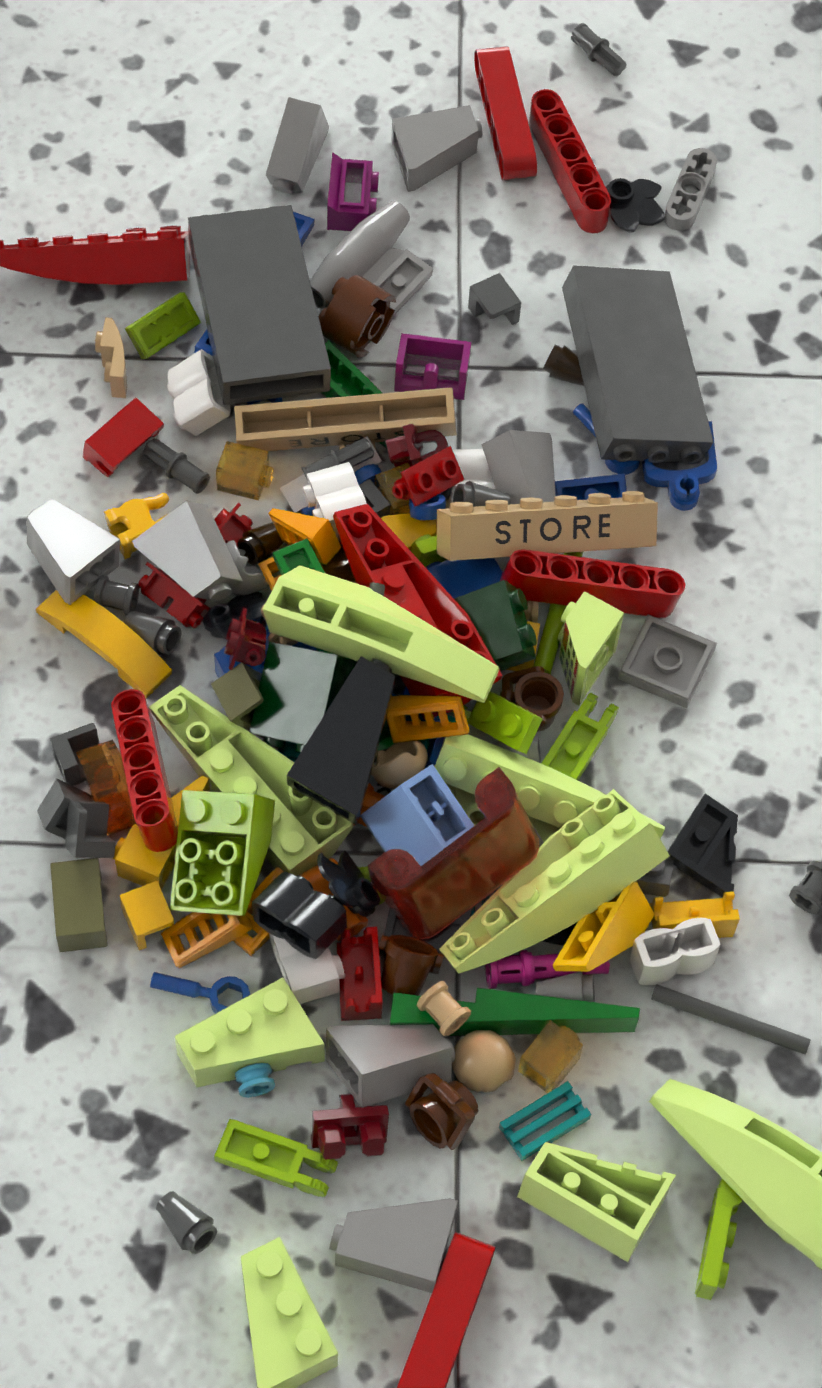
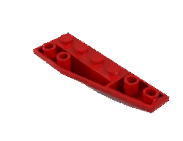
[0,226,190,285]
[333,504,503,720]

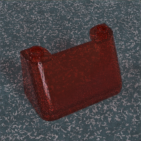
[368,767,539,939]

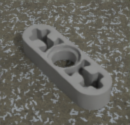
[664,148,717,231]

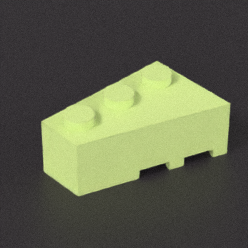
[175,977,325,1087]
[517,1142,676,1262]
[241,1237,338,1388]

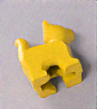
[104,493,169,559]

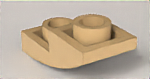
[95,317,127,398]

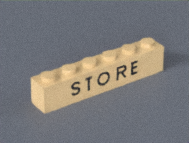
[234,388,457,453]
[437,491,658,561]

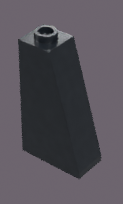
[287,656,395,825]

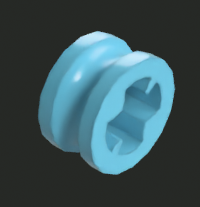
[235,1063,275,1098]

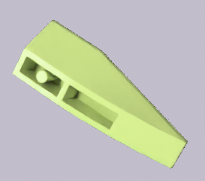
[263,566,499,703]
[149,685,353,876]
[434,734,665,842]
[439,789,670,974]
[649,1079,822,1270]

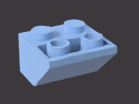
[360,764,477,881]

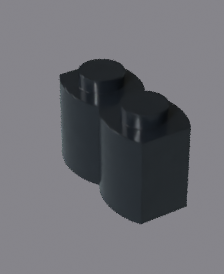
[252,872,347,959]

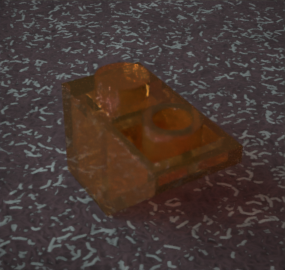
[76,740,136,835]

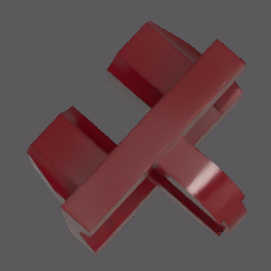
[386,423,448,474]
[311,1094,389,1160]

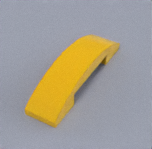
[36,590,172,698]

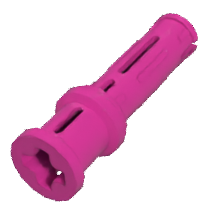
[485,950,610,989]

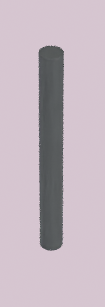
[651,984,811,1055]

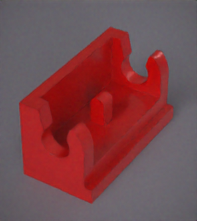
[82,397,164,477]
[337,926,383,1021]

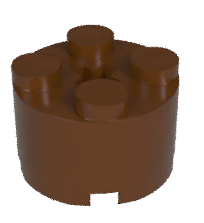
[318,275,396,358]

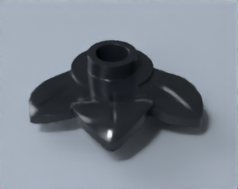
[606,178,665,232]
[203,592,267,639]
[317,851,380,917]

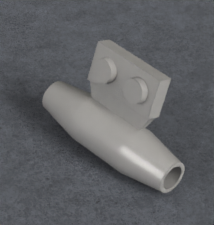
[310,201,433,316]

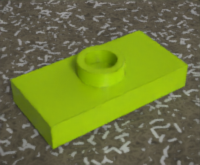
[124,292,201,359]

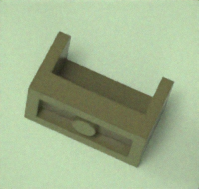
[211,662,264,738]
[50,858,108,952]

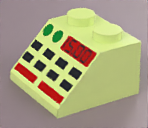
[557,591,624,706]

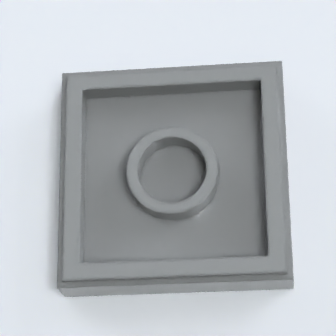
[618,615,717,708]

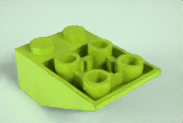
[170,790,275,916]

